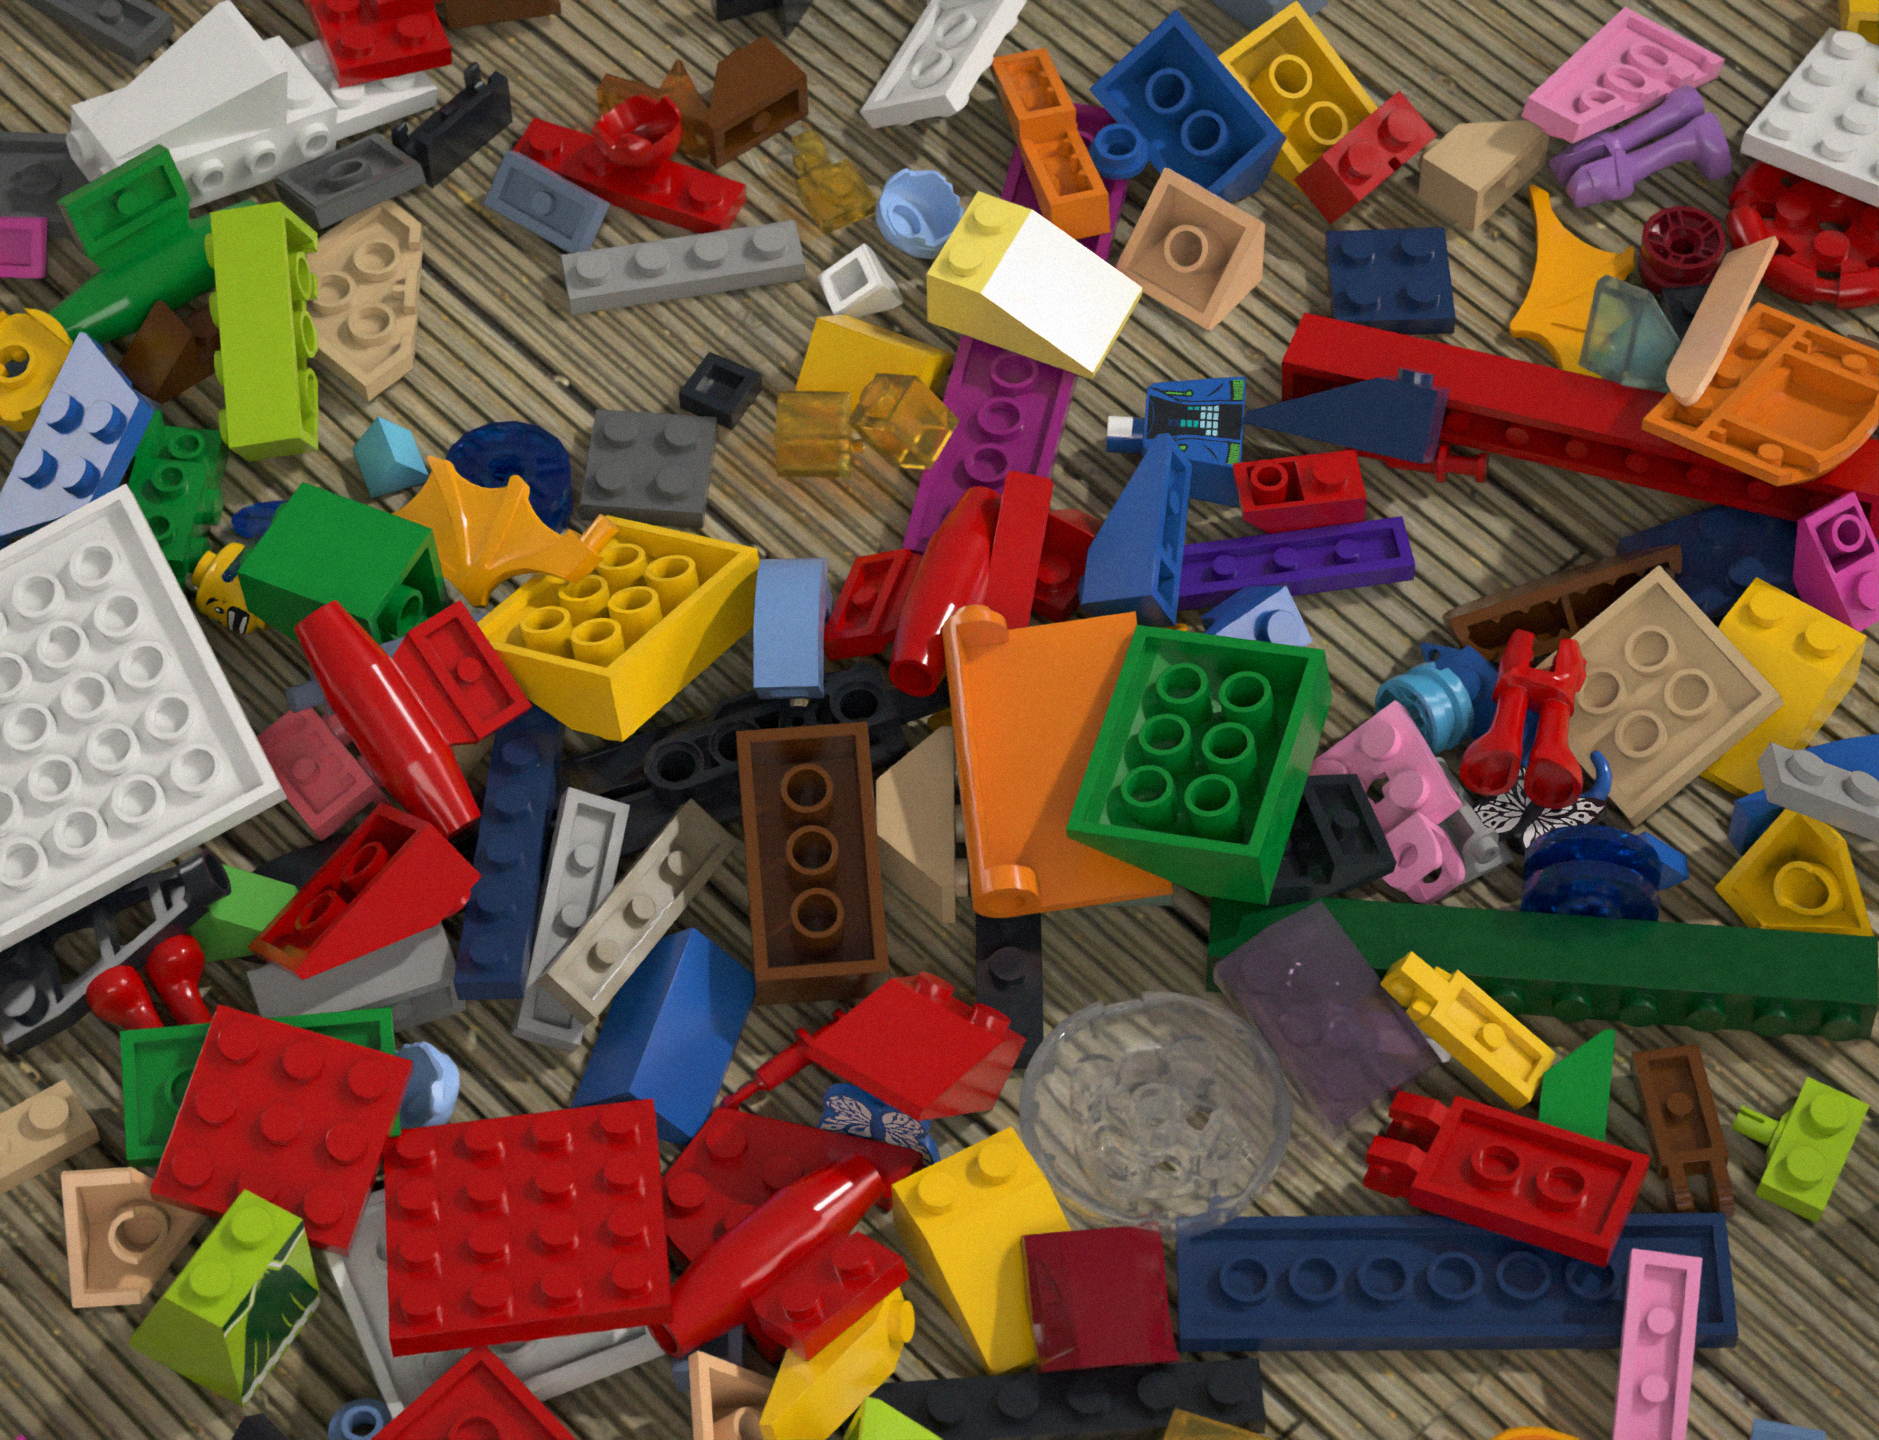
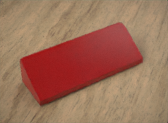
[984,470,1054,630]

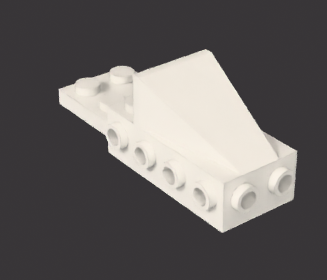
[66,0,438,209]

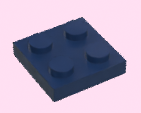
[1325,227,1456,335]

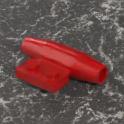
[824,486,1002,697]
[294,599,532,840]
[647,1151,910,1361]

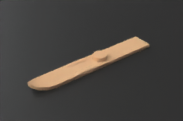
[1666,236,1779,406]

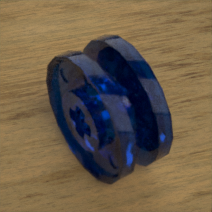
[445,421,574,534]
[1520,824,1662,921]

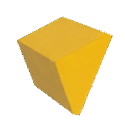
[792,314,954,446]

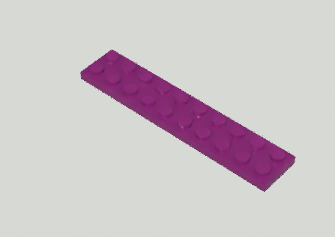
[901,103,1130,555]

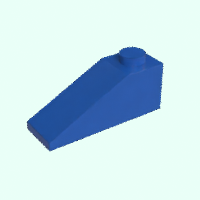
[1078,433,1192,628]

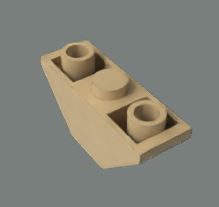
[876,726,968,923]

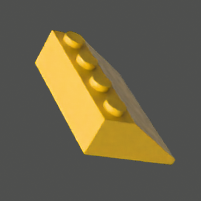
[477,515,760,742]

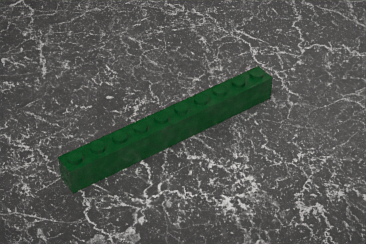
[1205,897,1879,1042]

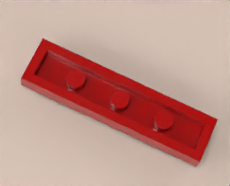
[513,117,747,234]

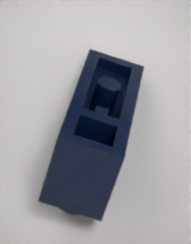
[1244,367,1450,464]

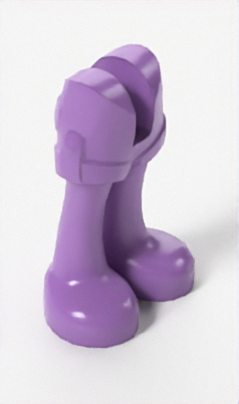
[1549,85,1732,208]

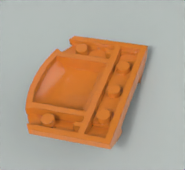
[1641,302,1879,486]

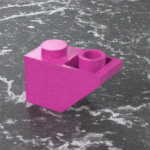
[1793,491,1879,632]

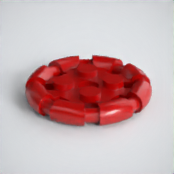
[1726,159,1879,309]

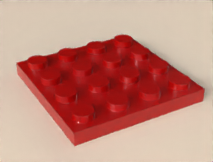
[384,1098,674,1357]

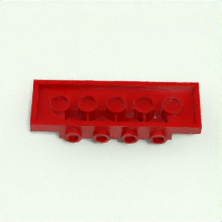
[303,0,452,88]

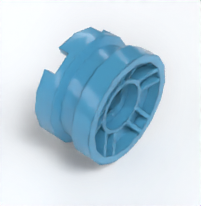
[1375,662,1474,757]

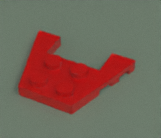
[662,1107,923,1365]

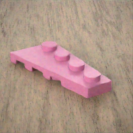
[1521,7,1725,144]

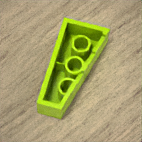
[205,201,318,462]

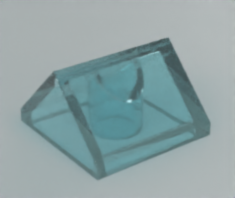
[1578,274,1681,393]

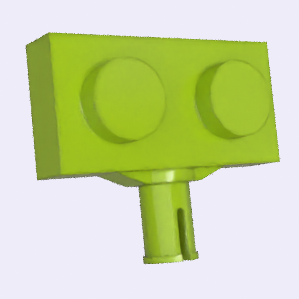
[1731,1077,1870,1223]

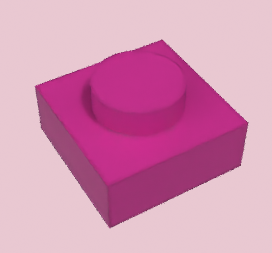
[0,216,47,279]

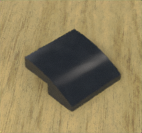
[1261,774,1397,907]

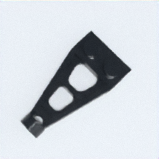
[0,848,231,1055]

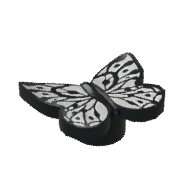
[1471,763,1608,869]

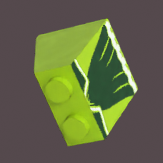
[128,1189,322,1408]

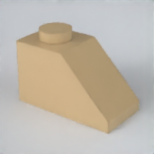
[1418,120,1550,231]

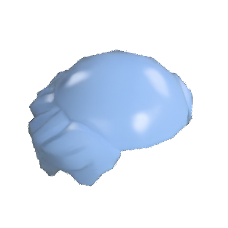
[875,169,964,259]
[396,1041,460,1129]

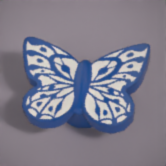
[816,1083,941,1168]

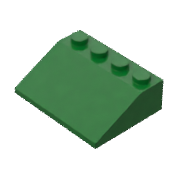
[1065,625,1333,905]

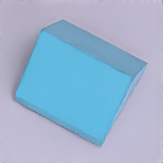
[352,417,429,498]

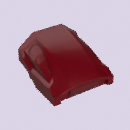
[1020,1225,1179,1374]

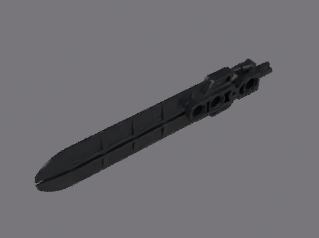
[237,661,951,965]

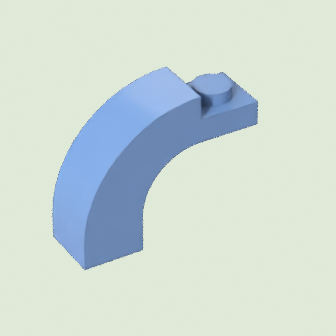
[753,558,833,699]

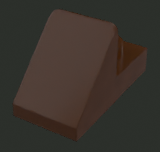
[118,300,221,405]

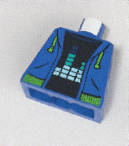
[1106,377,1246,506]

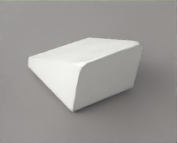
[817,243,904,318]

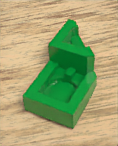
[1537,1029,1616,1142]

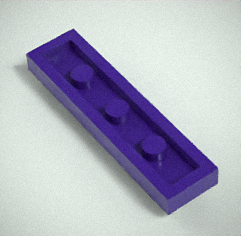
[1177,516,1415,612]

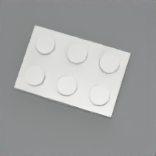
[860,0,1027,129]

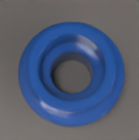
[1089,124,1148,180]

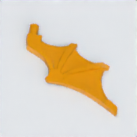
[1509,185,1643,379]
[392,455,619,609]

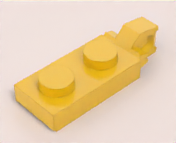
[1380,951,1556,1111]

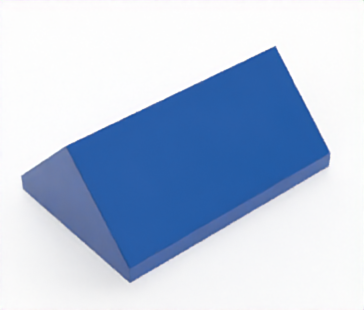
[1089,10,1287,203]
[570,927,756,1146]

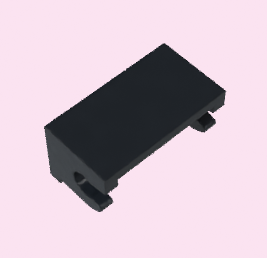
[391,61,513,188]

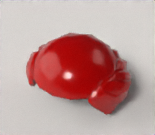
[592,94,683,169]

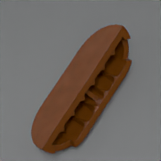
[1442,544,1682,663]

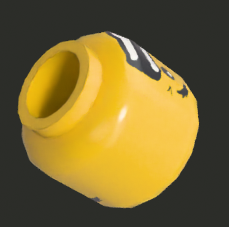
[191,542,270,635]

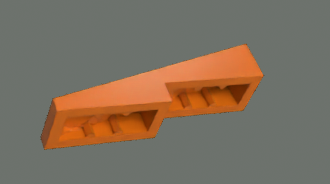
[990,47,1111,240]

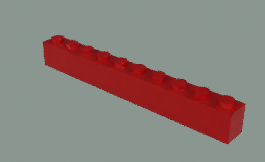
[1281,312,1879,541]

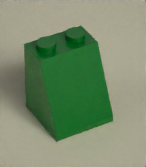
[237,482,450,645]

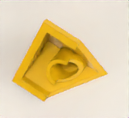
[1714,809,1874,937]

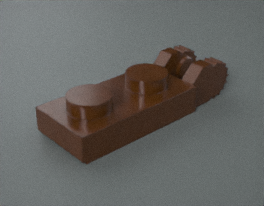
[1629,1044,1735,1218]

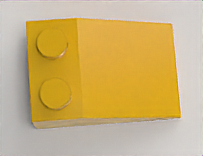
[1218,0,1378,196]
[1699,577,1867,798]
[892,1126,1072,1376]

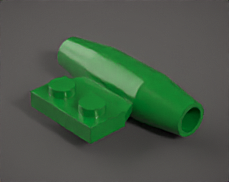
[47,144,257,345]

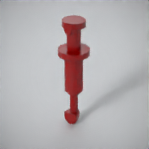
[1344,442,1489,483]
[720,1008,846,1111]

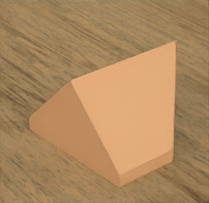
[60,1167,209,1308]

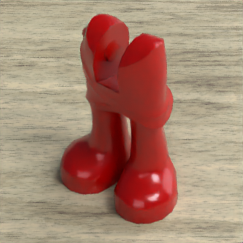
[1459,629,1587,809]
[86,934,212,1030]

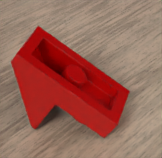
[1031,509,1104,623]

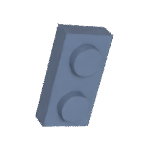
[483,151,610,253]

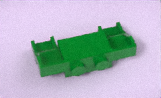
[125,410,229,605]

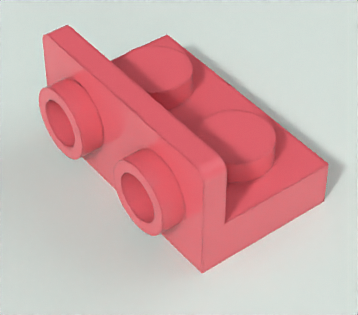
[257,708,394,842]

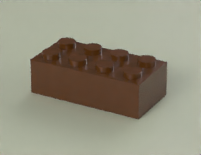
[736,722,890,1006]

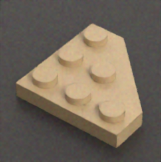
[306,199,424,402]

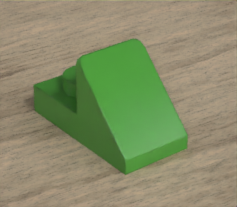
[181,864,298,962]

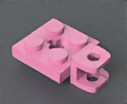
[1308,700,1465,905]

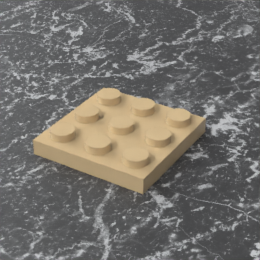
[1536,565,1784,828]

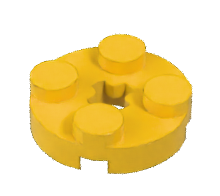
[0,308,73,432]

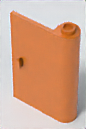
[942,605,1173,918]

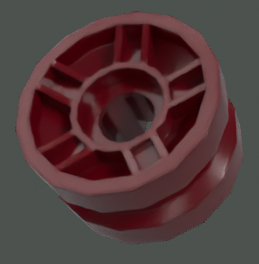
[1638,206,1726,295]

